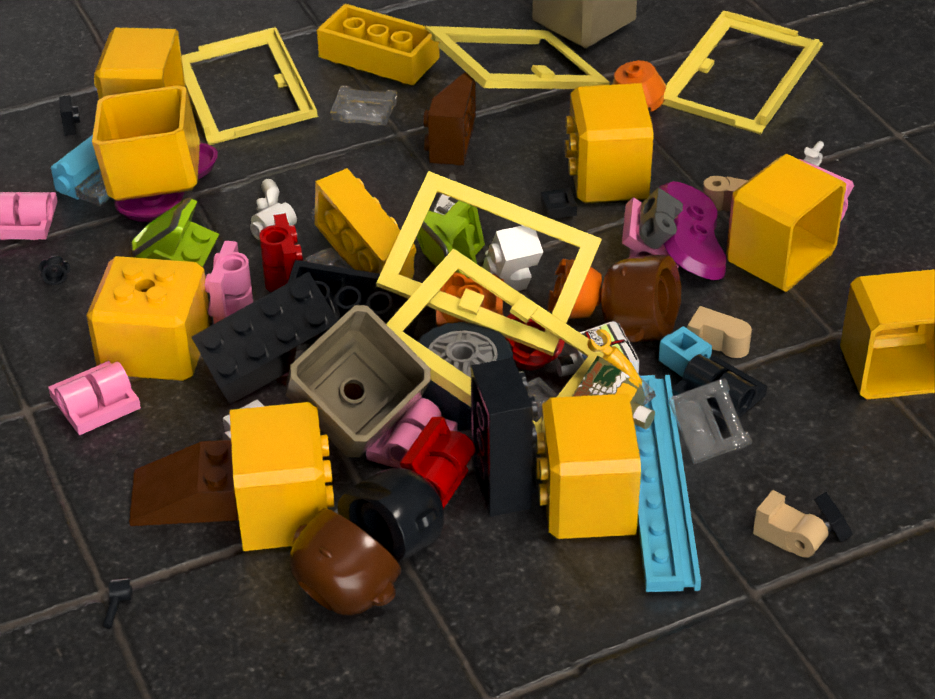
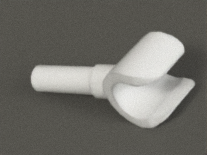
[804,141,824,166]

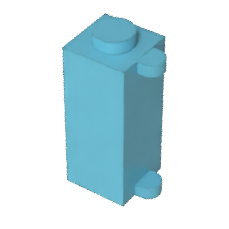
[51,135,103,200]

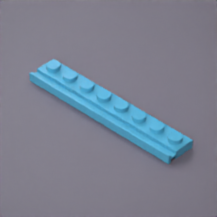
[634,375,701,592]

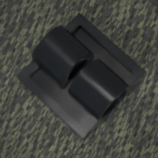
[672,354,767,430]

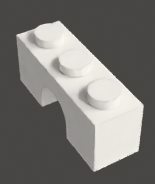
[482,225,543,291]

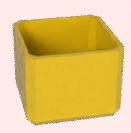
[94,28,186,100]
[565,83,653,203]
[92,85,200,201]
[726,154,846,292]
[86,256,212,381]
[840,269,935,400]
[536,394,641,539]
[230,402,335,551]

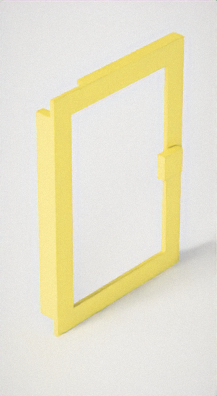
[662,10,823,135]
[425,26,610,89]
[181,27,318,145]
[377,171,602,356]
[386,248,604,432]

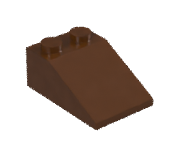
[424,72,476,166]
[129,440,238,526]

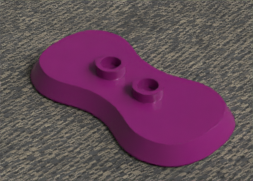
[115,142,218,222]
[659,181,726,280]

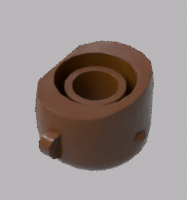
[601,255,681,342]
[290,508,401,615]

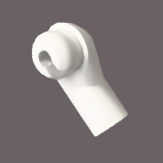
[256,179,279,213]

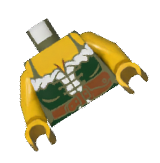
[572,329,655,430]

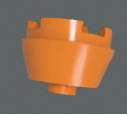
[612,61,666,112]
[548,258,602,319]

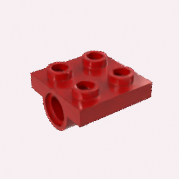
[259,213,303,292]
[400,417,475,509]

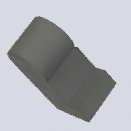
[639,187,683,249]

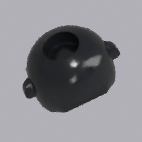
[338,468,444,562]

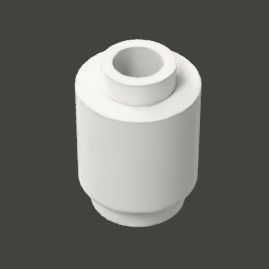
[250,202,297,240]

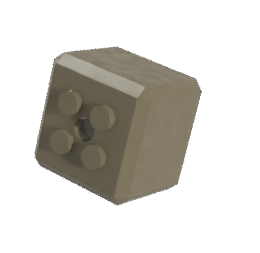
[532,0,637,49]
[286,305,431,457]

